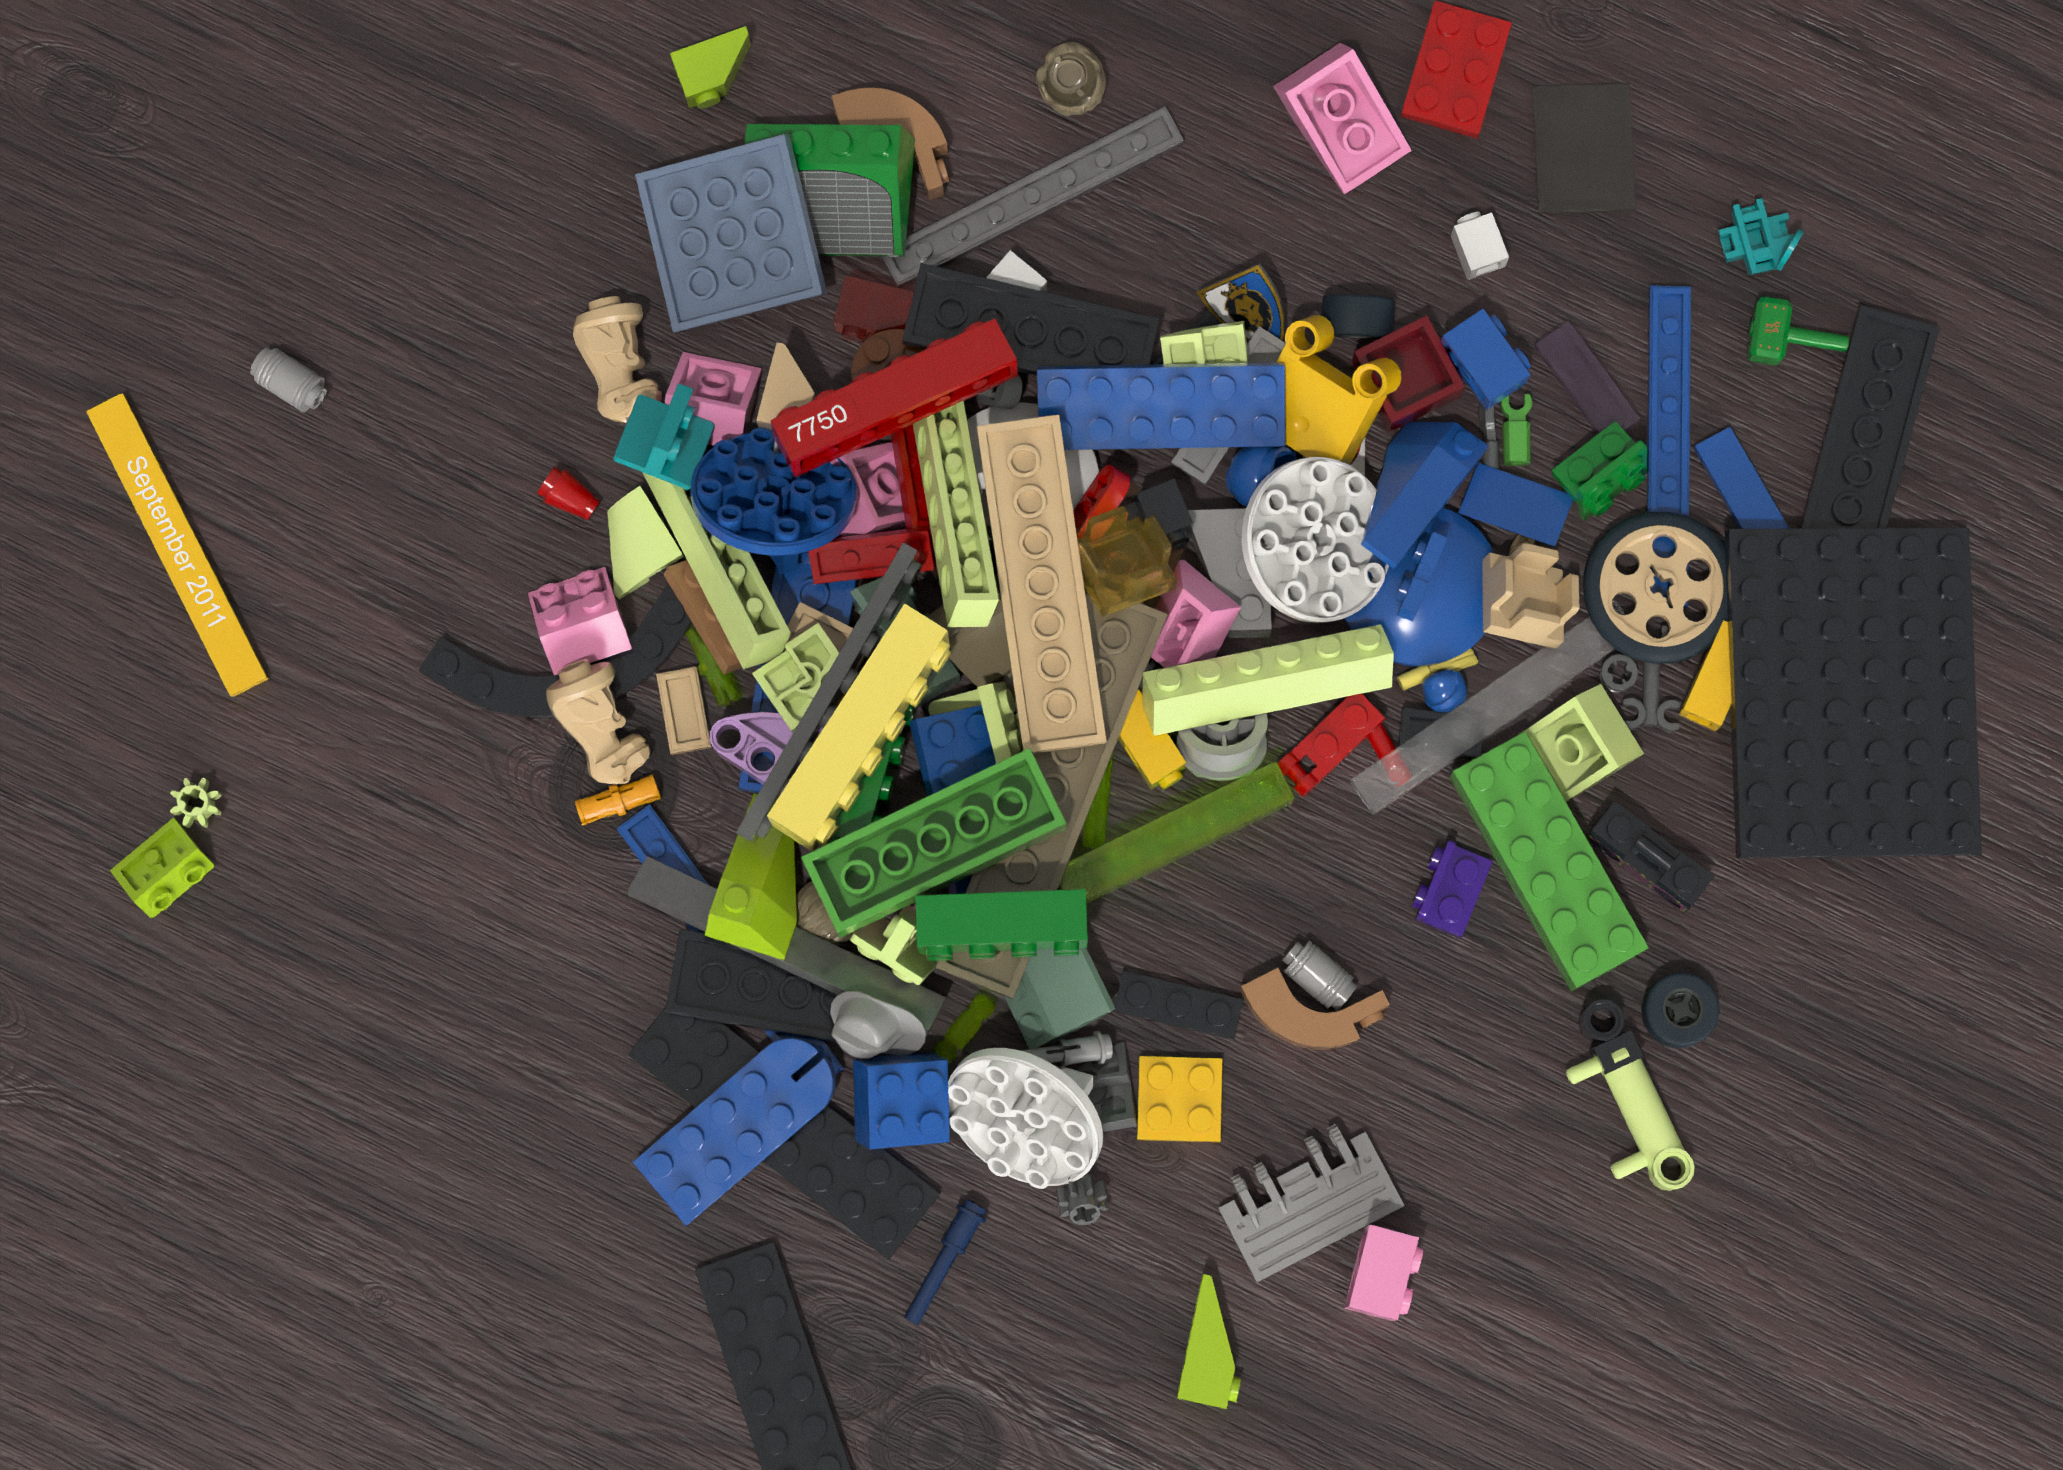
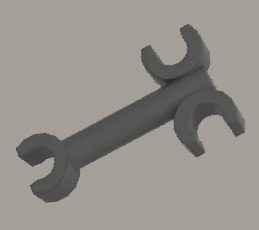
[1621,626,1680,733]

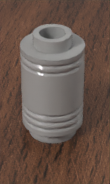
[250,347,327,412]
[1282,940,1357,1011]

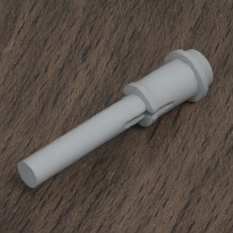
[1021,1031,1113,1066]

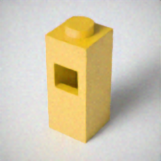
[1678,620,1732,731]
[1118,689,1186,790]

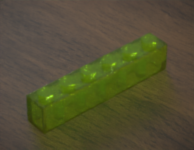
[1059,762,1295,904]

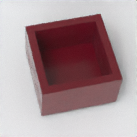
[1351,315,1465,433]

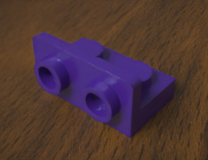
[1412,840,1493,938]

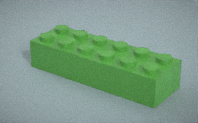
[1449,732,1649,992]
[801,748,1067,938]

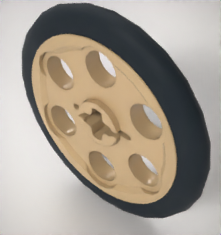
[1583,511,1728,664]

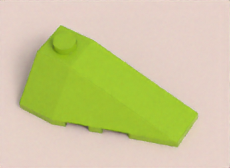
[705,793,797,960]

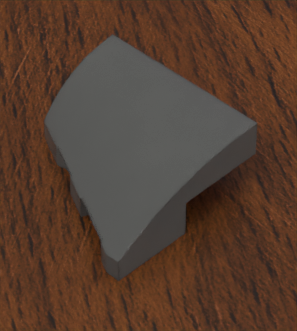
[1077,1042,1137,1132]

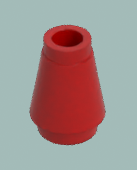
[537,466,600,521]

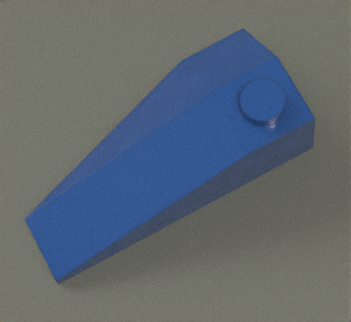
[1361,422,1489,569]

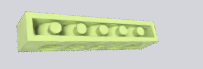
[913,401,999,627]

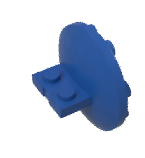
[691,428,856,574]
[1344,508,1494,667]

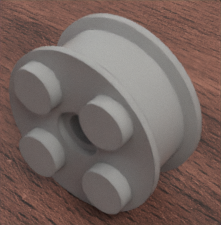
[1176,713,1268,781]

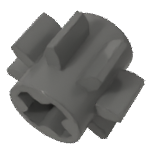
[1056,1174,1109,1225]

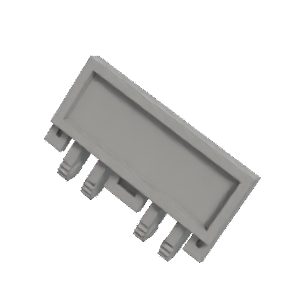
[1218,1124,1405,1283]

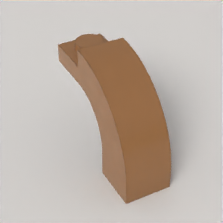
[831,88,949,200]
[1239,968,1390,1050]

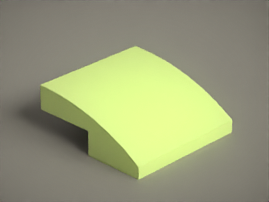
[1160,321,1249,364]

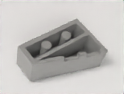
[1188,508,1272,638]

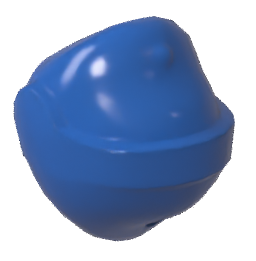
[1422,669,1467,713]

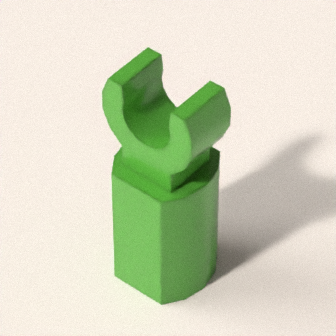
[1500,394,1532,466]

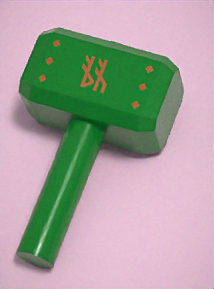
[1747,297,1849,366]

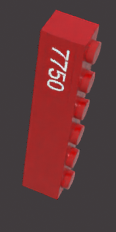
[770,318,1018,478]

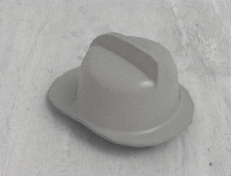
[830,991,926,1059]

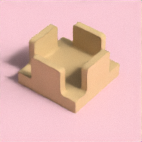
[1482,543,1579,649]

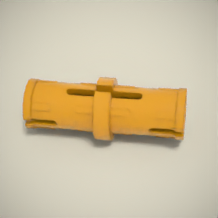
[575,774,661,826]

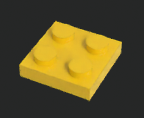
[1137,1056,1222,1143]

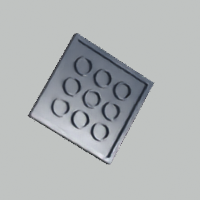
[635,134,827,333]

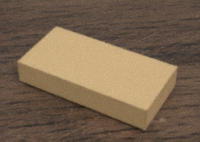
[656,667,712,755]

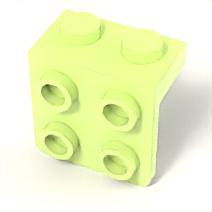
[929,682,1023,764]

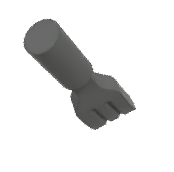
[1478,402,1500,470]

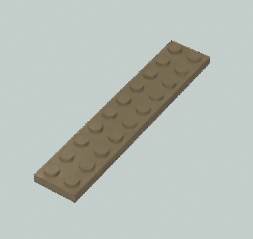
[935,584,1168,1000]

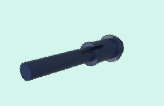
[904,1199,987,1325]

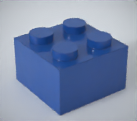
[853,1052,950,1149]

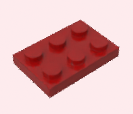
[1400,0,1512,139]

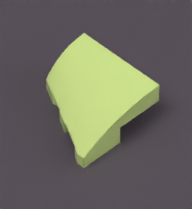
[607,486,684,600]
[752,623,839,733]

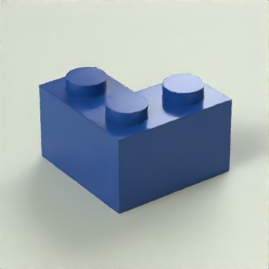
[1441,309,1531,411]

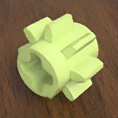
[170,778,222,828]

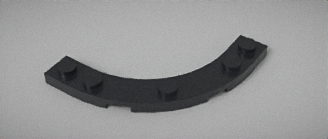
[418,585,693,719]

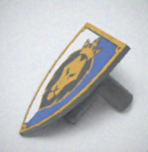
[1196,263,1285,342]

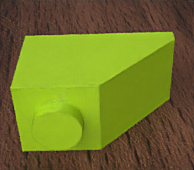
[670,26,751,109]

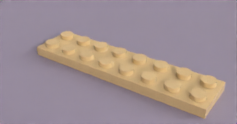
[977,415,1107,754]

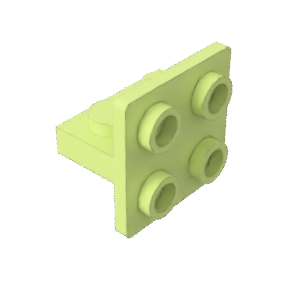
[850,904,938,985]

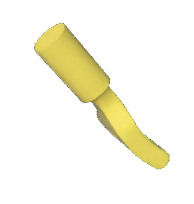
[1397,649,1479,691]

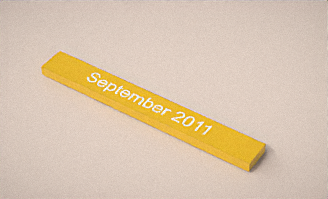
[86,393,269,698]

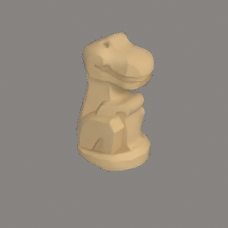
[573,296,662,424]
[546,659,650,784]

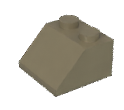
[927,574,1012,687]

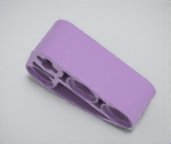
[710,712,823,785]

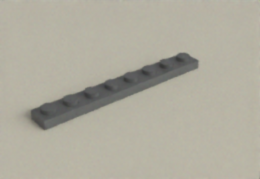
[736,543,922,843]

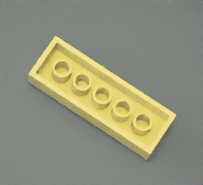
[767,604,951,852]

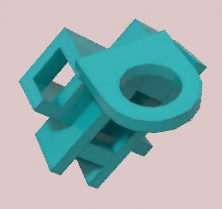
[1718,198,1804,276]

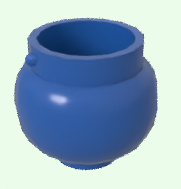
[1226,446,1298,508]

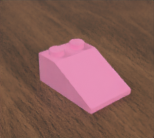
[1273,43,1412,195]

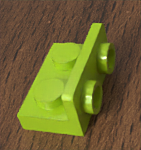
[110,817,214,918]

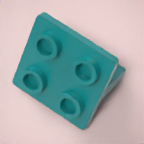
[613,383,714,489]

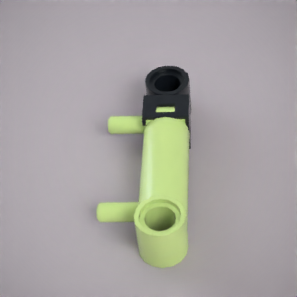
[1566,999,1695,1191]

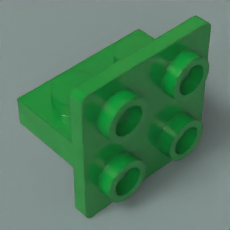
[1552,421,1647,521]

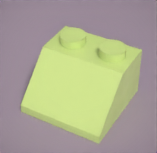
[1519,684,1644,802]

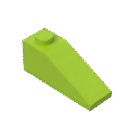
[1176,1274,1241,1409]

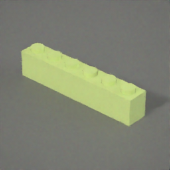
[642,472,791,669]
[1143,625,1394,736]

